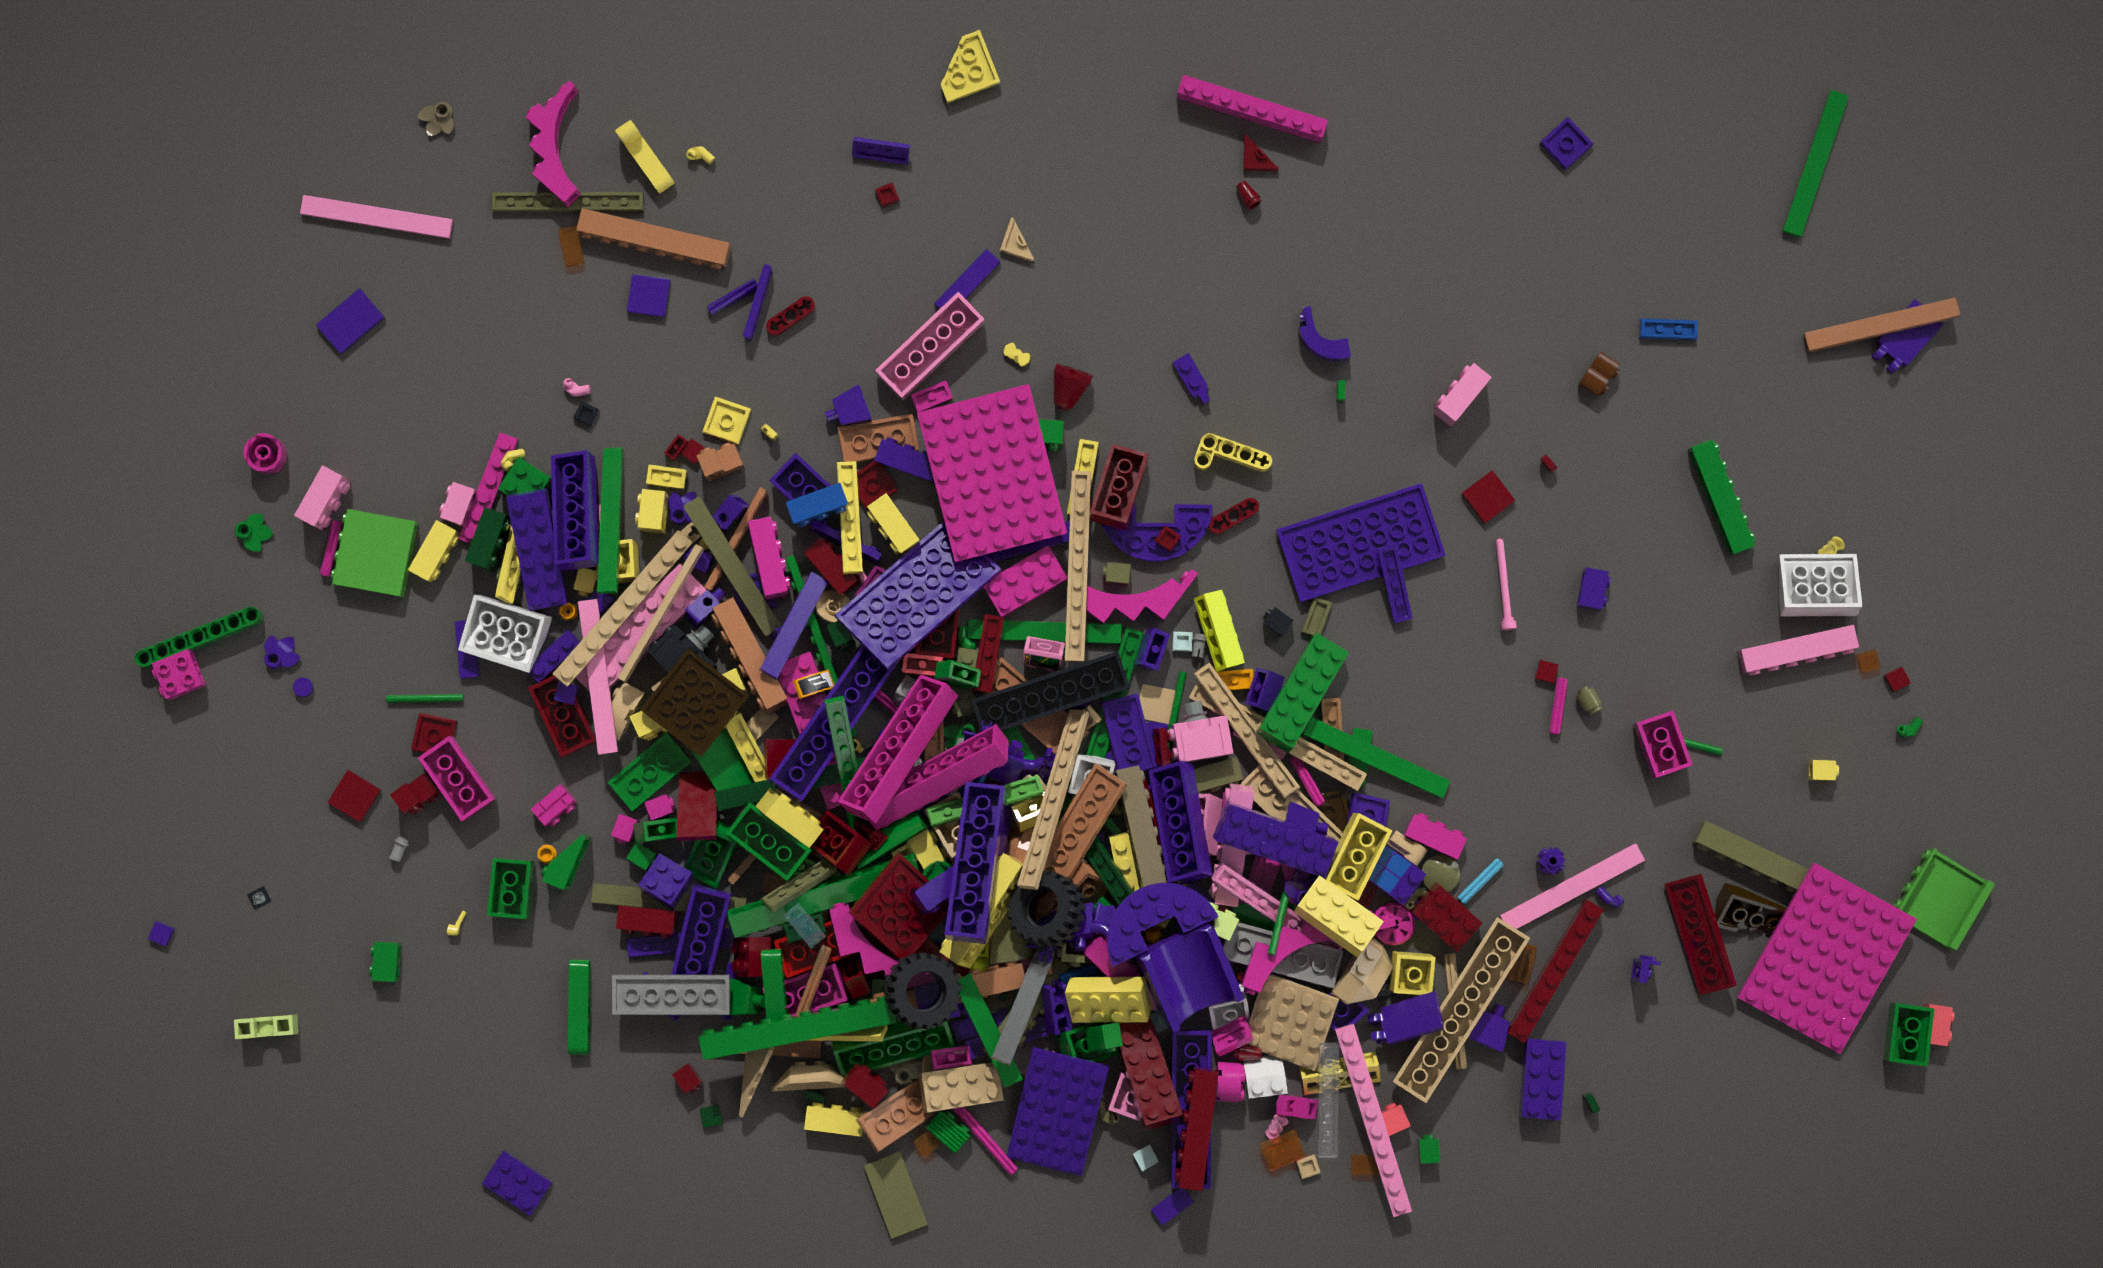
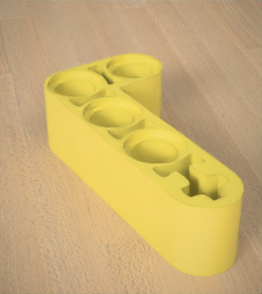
[615,120,675,194]
[1194,433,1272,472]

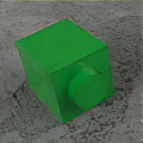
[626,843,658,871]
[1417,1135,1440,1164]

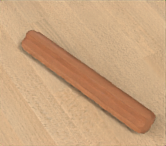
[796,945,831,1016]

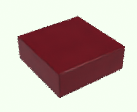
[875,182,900,208]
[680,438,705,465]
[1154,525,1181,552]
[1535,660,1559,683]
[1884,666,1911,692]

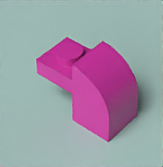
[1276,1094,1318,1119]

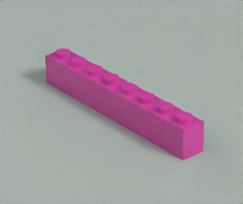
[1177,75,1328,143]

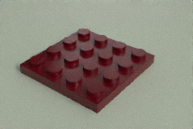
[848,853,949,960]

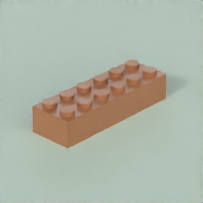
[711,598,788,715]

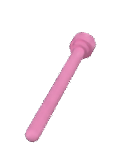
[1496,539,1517,630]

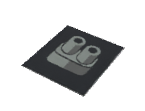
[247,886,272,910]
[1377,980,1397,1001]

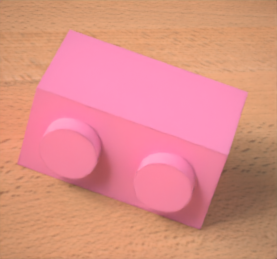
[439,482,477,527]

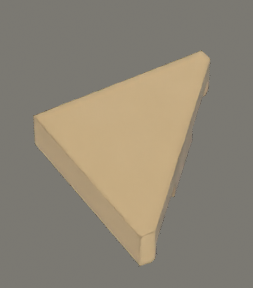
[1000,218,1034,262]

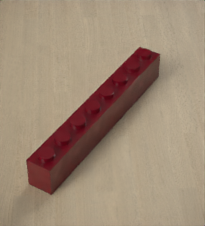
[1507,899,1604,1043]

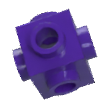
[1536,847,1566,875]

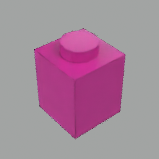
[645,794,676,821]
[611,814,639,844]

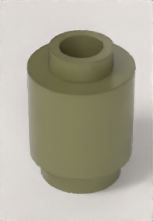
[1576,686,1602,715]

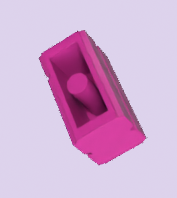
[531,784,577,827]

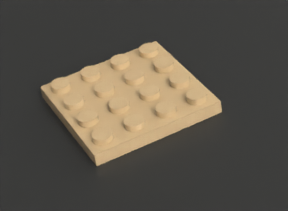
[1247,974,1339,1071]

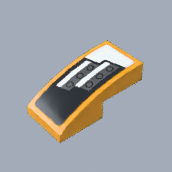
[793,669,834,699]

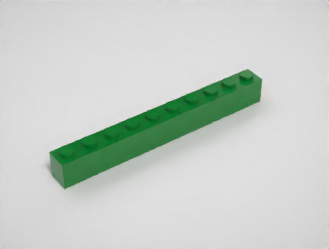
[728,853,920,938]
[699,995,897,1060]

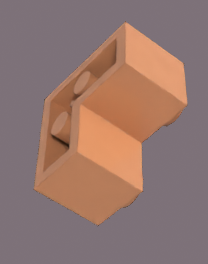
[696,443,744,482]

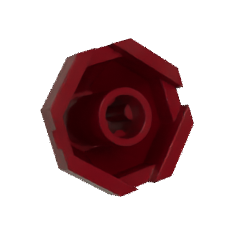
[1054,363,1093,411]

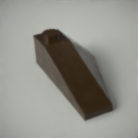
[1715,883,1787,931]

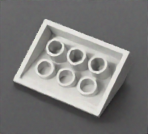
[1779,554,1862,616]
[458,595,552,673]

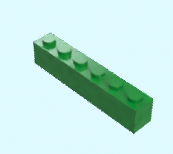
[1688,439,1756,556]

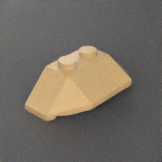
[1332,937,1393,1005]
[772,1060,846,1092]

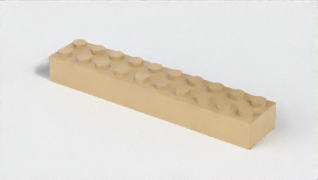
[1393,917,1530,1103]

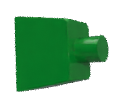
[728,978,765,1016]

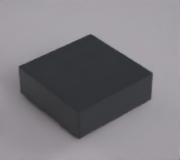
[573,401,599,427]

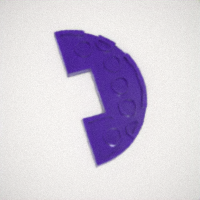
[1102,504,1213,562]
[1107,883,1219,967]

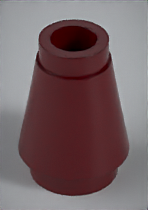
[1236,181,1261,210]
[1233,1044,1262,1061]

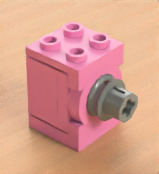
[1167,701,1233,762]

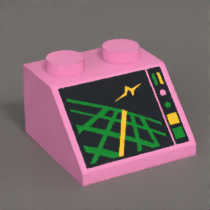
[1022,636,1065,671]

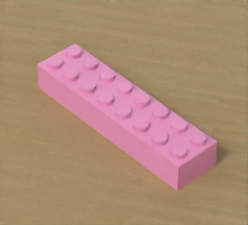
[576,564,706,692]

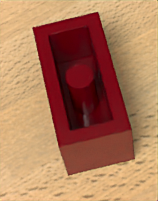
[664,434,688,461]

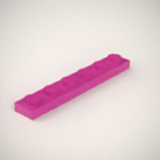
[459,432,518,544]

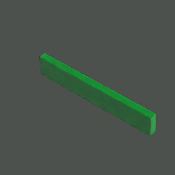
[958,973,1023,1088]

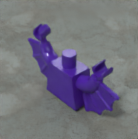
[963,720,1056,784]
[1026,902,1116,963]

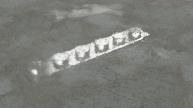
[1317,1043,1339,1158]

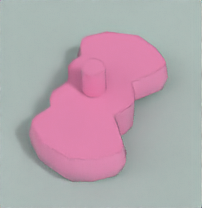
[1265,1114,1289,1141]

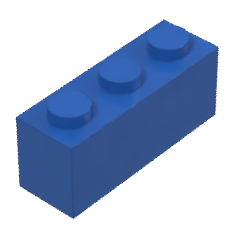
[786,483,849,527]

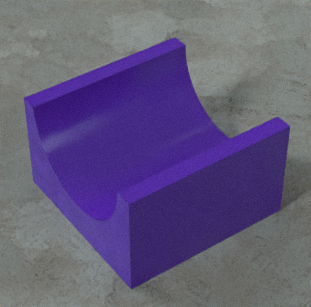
[1135,923,1244,1032]

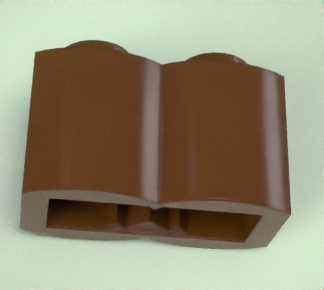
[1578,352,1620,397]

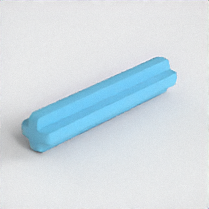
[1458,859,1504,904]

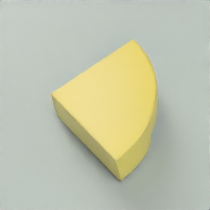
[761,424,779,441]

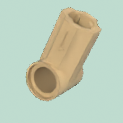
[1387,830,1428,866]

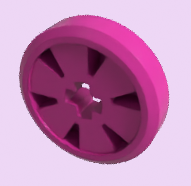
[1374,903,1415,945]

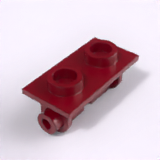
[853,820,888,851]

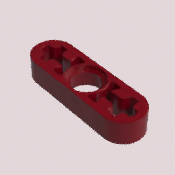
[766,296,815,336]
[1208,498,1259,534]

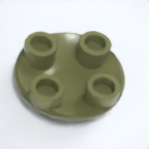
[1422,855,1460,892]

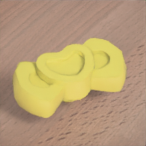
[1003,343,1030,367]
[1818,537,1845,554]

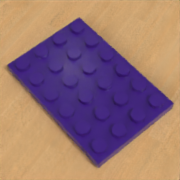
[1007,1047,1109,1176]

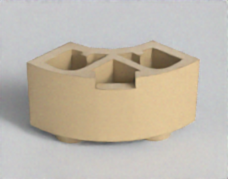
[612,682,645,741]

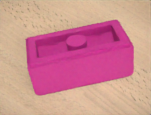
[930,1045,972,1072]

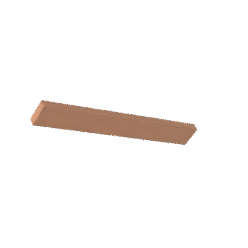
[1804,297,1961,352]

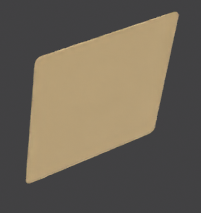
[1140,684,1175,724]

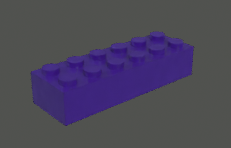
[551,450,599,571]
[506,488,569,610]
[1149,760,1213,885]
[1213,801,1339,878]
[671,884,733,975]

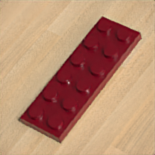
[1664,873,1737,995]

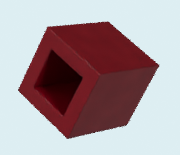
[672,1063,703,1094]

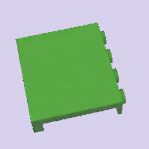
[331,509,419,598]
[1893,848,1995,951]

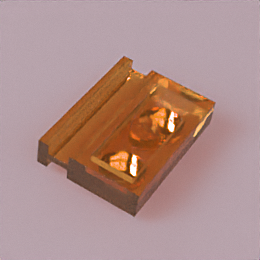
[1260,1130,1306,1171]

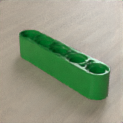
[761,949,787,1020]
[568,959,591,1055]

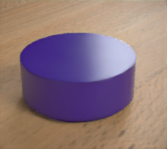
[293,677,314,697]

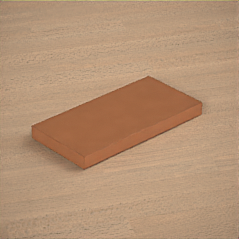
[838,414,920,463]
[856,1078,940,1153]

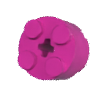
[243,433,287,474]
[1215,1062,1245,1102]

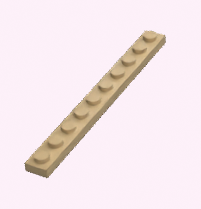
[1065,471,1091,662]
[552,530,693,687]
[1189,681,1367,791]
[1017,709,1089,890]

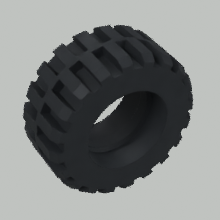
[1007,870,1086,948]
[883,953,962,1029]

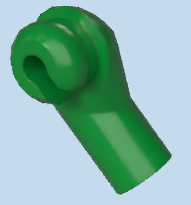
[957,626,976,650]
[1896,717,1924,738]

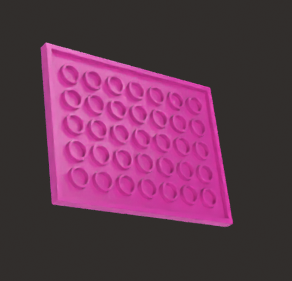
[917,384,1067,562]
[1737,862,1917,1054]

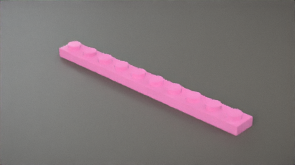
[1335,1024,1412,1217]

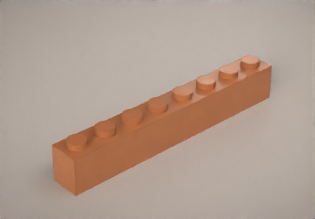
[576,208,731,270]
[870,961,1025,1009]

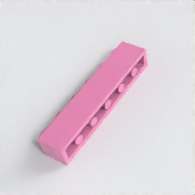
[1737,625,1859,676]

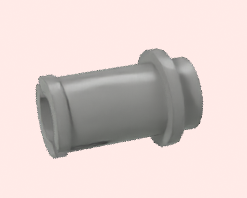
[1192,633,1207,658]
[389,836,409,862]

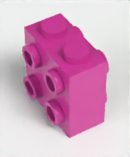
[152,649,206,700]

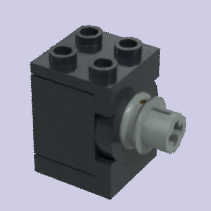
[647,624,717,673]

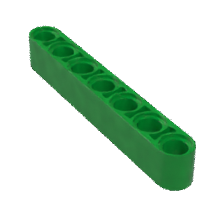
[135,607,264,668]

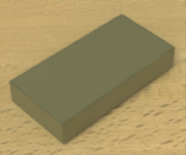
[1301,597,1332,637]

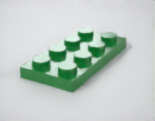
[608,732,692,812]

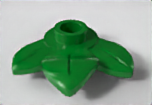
[235,514,274,552]
[944,724,977,751]

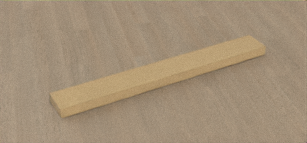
[618,544,704,683]
[1194,663,1300,799]

